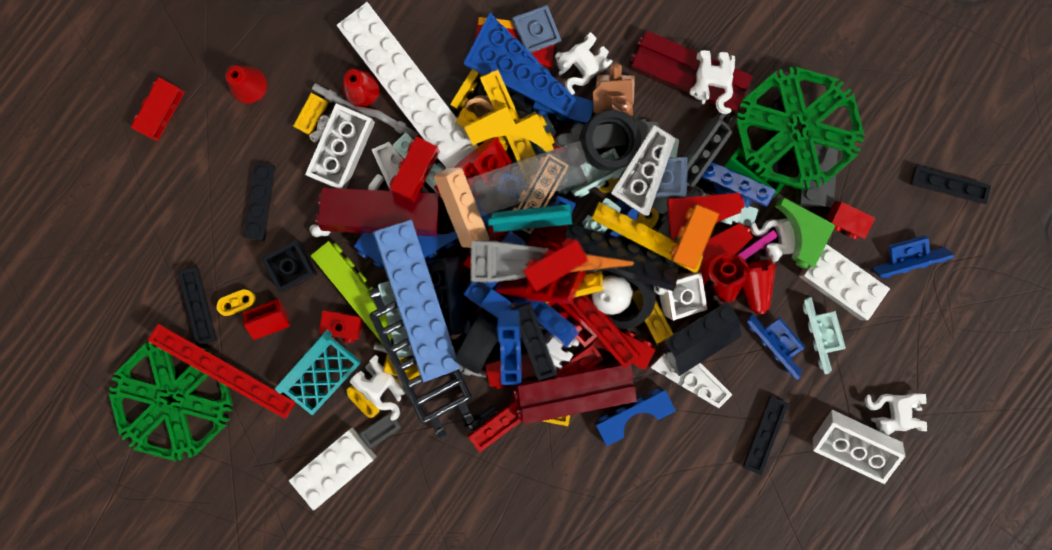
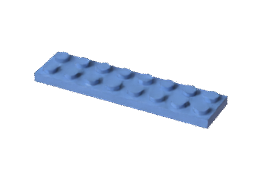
[373,220,460,382]

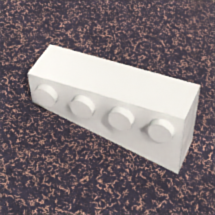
[612,125,676,215]

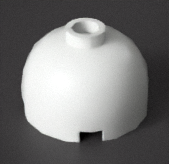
[592,275,632,315]

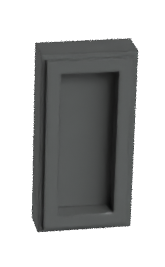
[359,411,402,449]

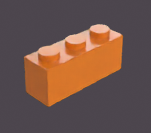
[670,205,719,270]

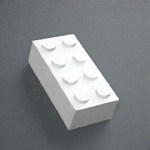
[305,104,375,189]
[798,244,890,321]
[813,410,905,484]
[289,428,377,511]

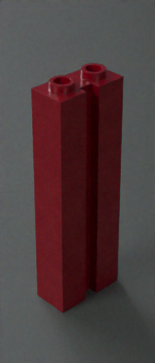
[629,31,753,114]
[315,188,440,237]
[512,362,637,425]

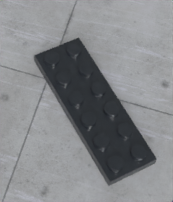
[564,224,679,291]

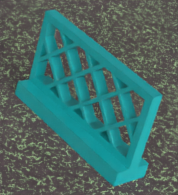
[488,204,572,232]
[275,330,361,416]

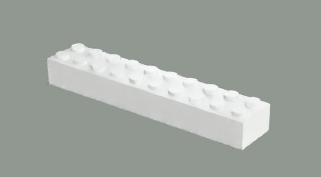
[337,2,478,169]

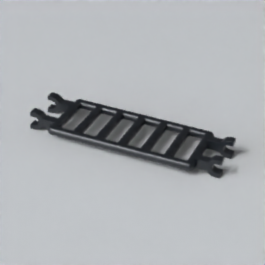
[367,288,475,439]

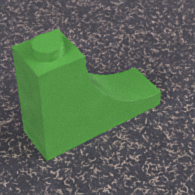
[775,198,835,269]

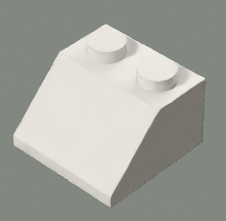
[659,272,708,320]

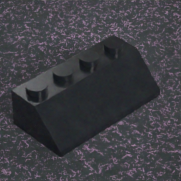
[425,256,471,335]
[658,301,742,376]

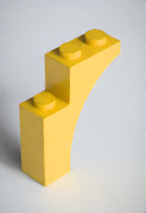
[464,104,555,153]

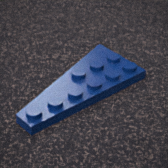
[463,12,576,118]

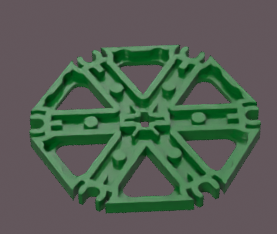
[736,67,864,190]
[109,342,234,461]

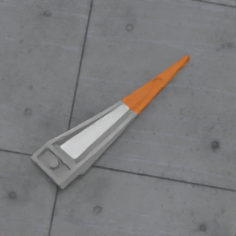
[471,241,634,282]

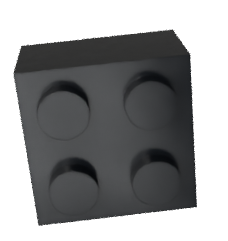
[261,240,318,293]

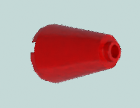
[226,66,267,104]
[342,69,380,107]
[708,253,748,303]
[743,260,776,314]

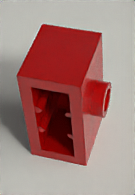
[825,201,875,240]
[243,298,290,340]
[319,310,363,343]

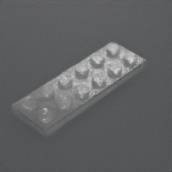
[468,141,593,216]

